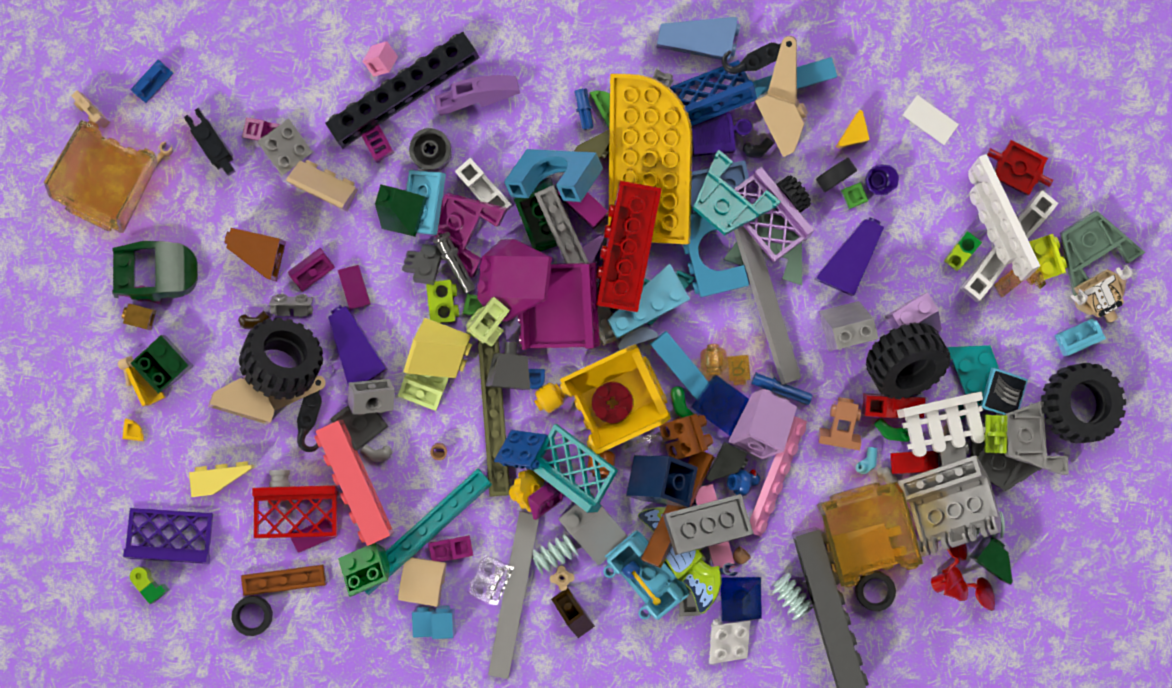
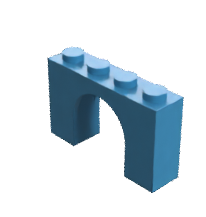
[504,149,603,202]
[683,213,749,298]

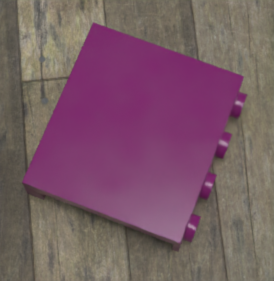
[518,263,600,350]

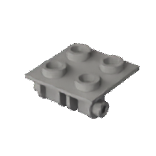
[257,119,313,176]

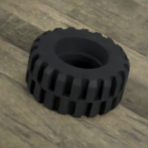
[239,318,323,400]
[866,322,951,399]
[1041,363,1126,443]

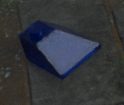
[720,577,762,621]

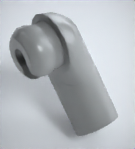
[360,444,393,462]
[877,467,897,496]

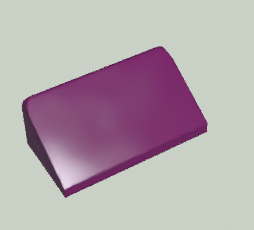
[288,248,335,292]
[338,265,371,310]
[528,483,564,520]
[291,519,335,553]

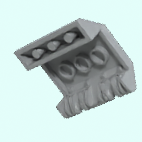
[898,455,1001,557]

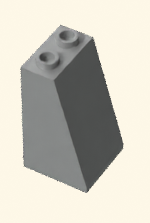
[819,301,879,351]

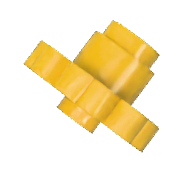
[509,469,545,512]

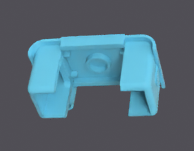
[603,530,690,620]

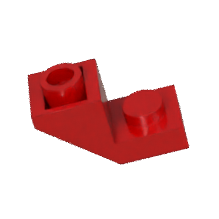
[890,451,938,474]

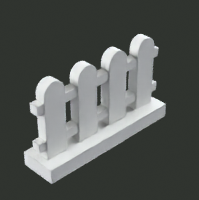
[897,392,985,457]

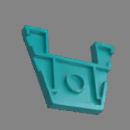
[693,150,781,236]
[947,345,1000,420]

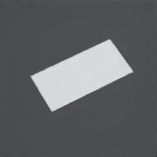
[902,95,959,145]

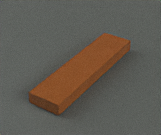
[241,564,327,596]

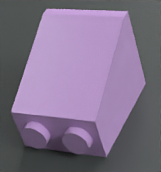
[885,292,942,332]
[729,389,797,459]

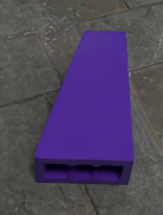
[814,217,884,296]
[328,305,388,387]

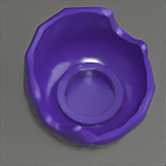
[865,164,899,195]

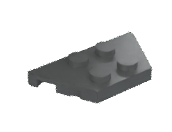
[970,432,1042,491]

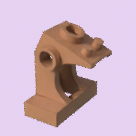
[818,397,861,451]

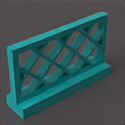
[533,424,618,513]

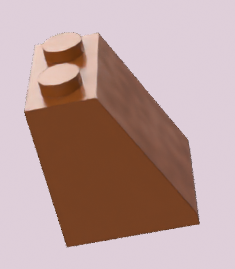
[224,228,286,282]

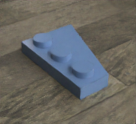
[691,160,749,213]

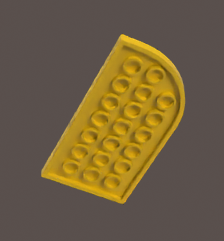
[608,73,692,244]

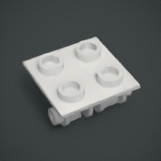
[709,619,750,664]

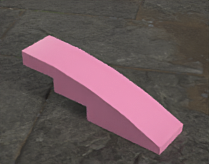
[695,484,735,569]

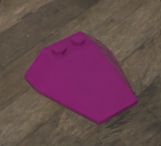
[477,239,552,322]

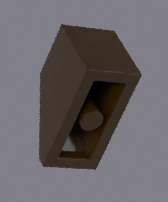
[551,587,595,638]

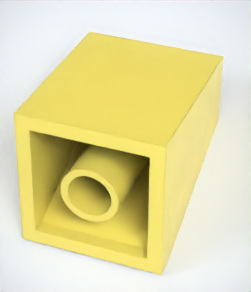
[403,318,472,378]

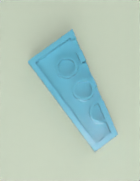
[607,264,690,339]

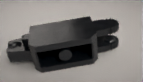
[184,107,236,176]

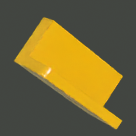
[125,367,166,407]

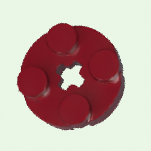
[592,382,634,424]

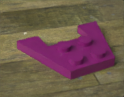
[434,193,508,278]

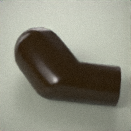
[238,310,270,330]

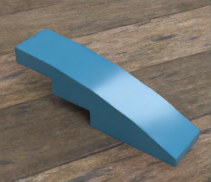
[752,57,837,103]
[650,331,721,410]

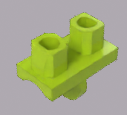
[984,415,1008,453]

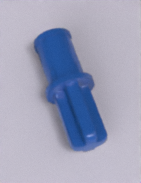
[574,88,594,130]

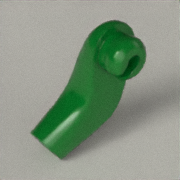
[670,386,695,418]
[874,418,910,442]

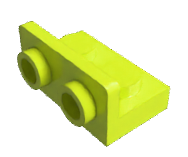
[1029,234,1067,282]

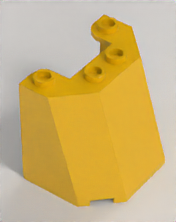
[560,344,671,454]

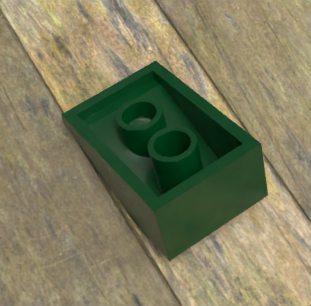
[513,177,557,252]

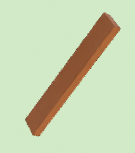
[641,452,715,568]

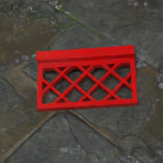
[252,485,339,539]

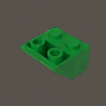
[338,542,390,597]

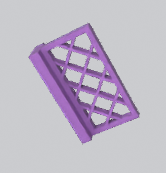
[734,167,814,262]

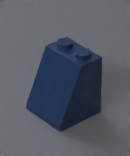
[626,455,698,508]

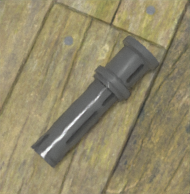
[432,232,476,293]

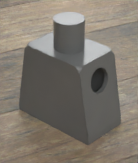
[486,342,530,390]

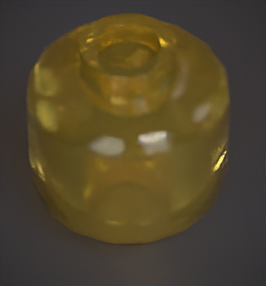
[700,344,728,376]

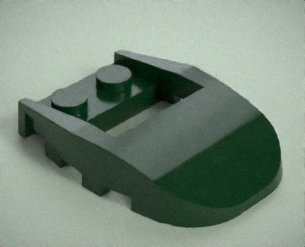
[112,241,198,301]

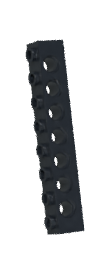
[325,32,480,149]

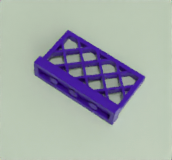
[123,508,213,564]

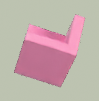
[362,41,398,77]

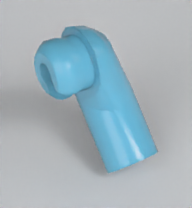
[855,447,878,474]

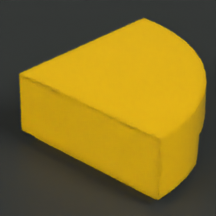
[122,418,144,441]

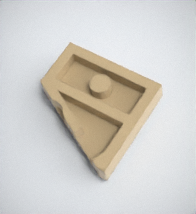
[71,90,110,128]

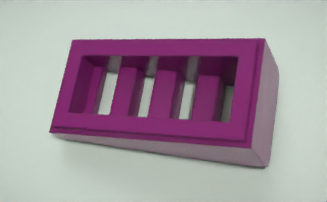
[361,124,394,163]

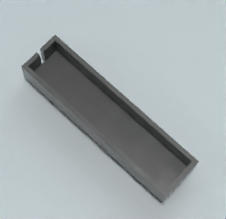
[792,527,869,688]

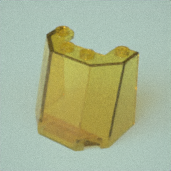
[44,120,158,233]
[816,482,923,587]

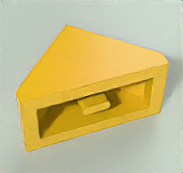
[835,109,870,149]

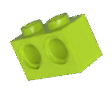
[426,280,460,324]

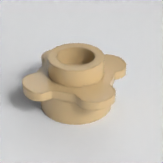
[550,566,575,591]

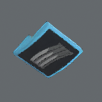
[980,368,1028,415]

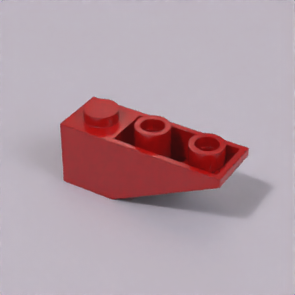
[862,393,926,418]

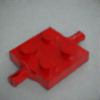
[987,140,1053,196]

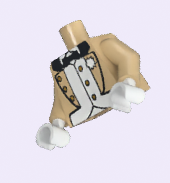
[1071,265,1133,323]

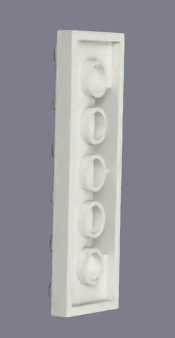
[968,154,1040,281]

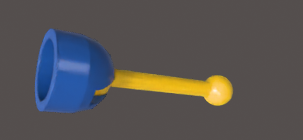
[622,561,661,606]

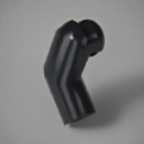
[743,137,774,158]

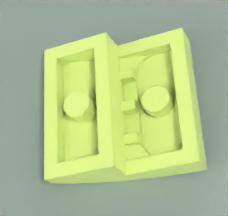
[398,373,449,411]

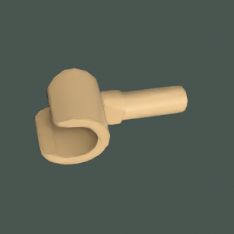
[151,141,173,169]
[118,356,134,386]

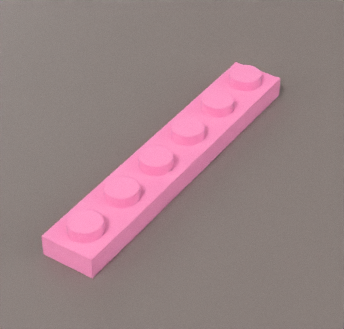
[749,416,807,537]

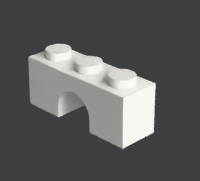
[455,158,512,211]

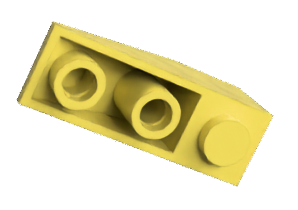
[189,461,255,497]

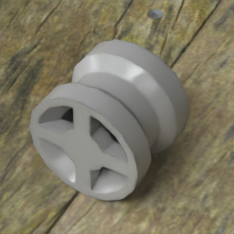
[269,470,290,487]

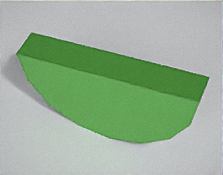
[590,90,610,129]

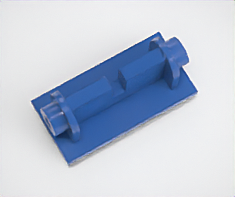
[130,59,173,103]

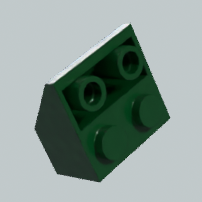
[130,335,193,394]

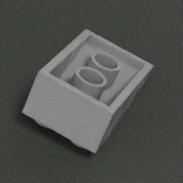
[558,492,628,566]

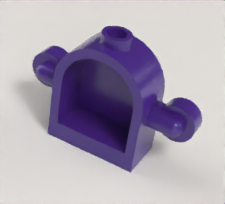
[691,111,752,157]

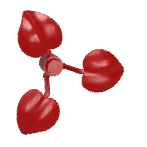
[931,544,995,611]

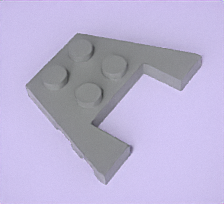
[1003,401,1069,475]

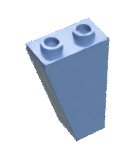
[656,17,741,61]

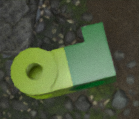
[944,231,982,271]
[129,566,170,604]

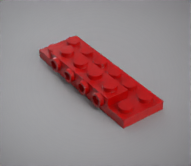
[596,180,662,312]

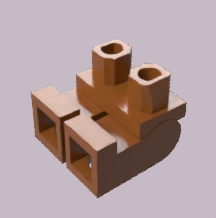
[659,414,714,460]

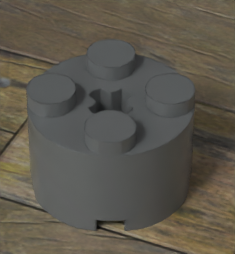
[409,128,452,172]

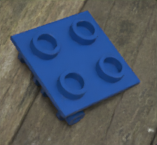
[494,430,547,470]

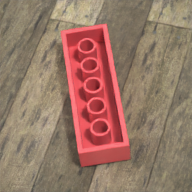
[314,420,394,546]

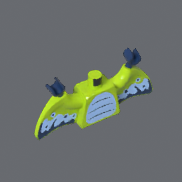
[638,503,738,614]

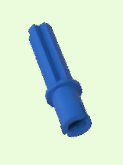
[751,372,812,405]

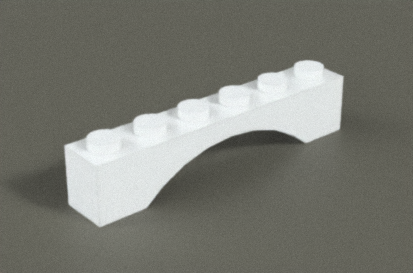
[960,190,1059,301]

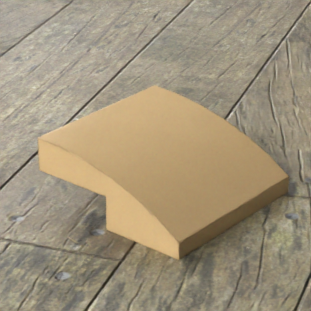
[398,557,446,607]

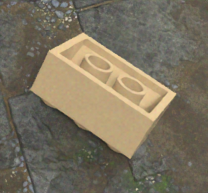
[286,160,358,211]

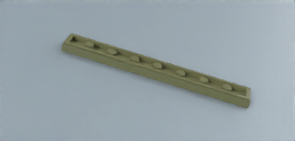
[478,338,510,497]

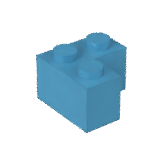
[412,605,456,639]

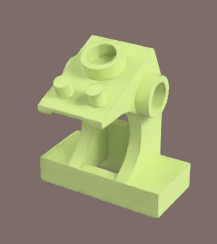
[466,297,510,347]

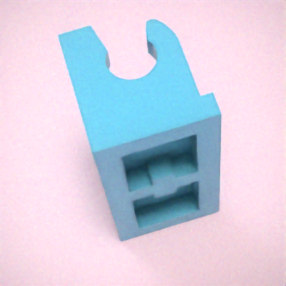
[1054,319,1106,356]

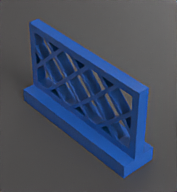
[670,60,757,126]

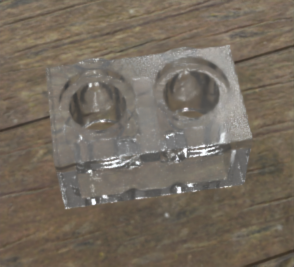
[468,555,514,605]

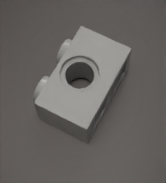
[348,379,395,415]

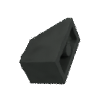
[705,442,749,481]

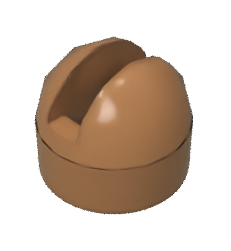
[430,443,447,460]
[733,546,751,564]

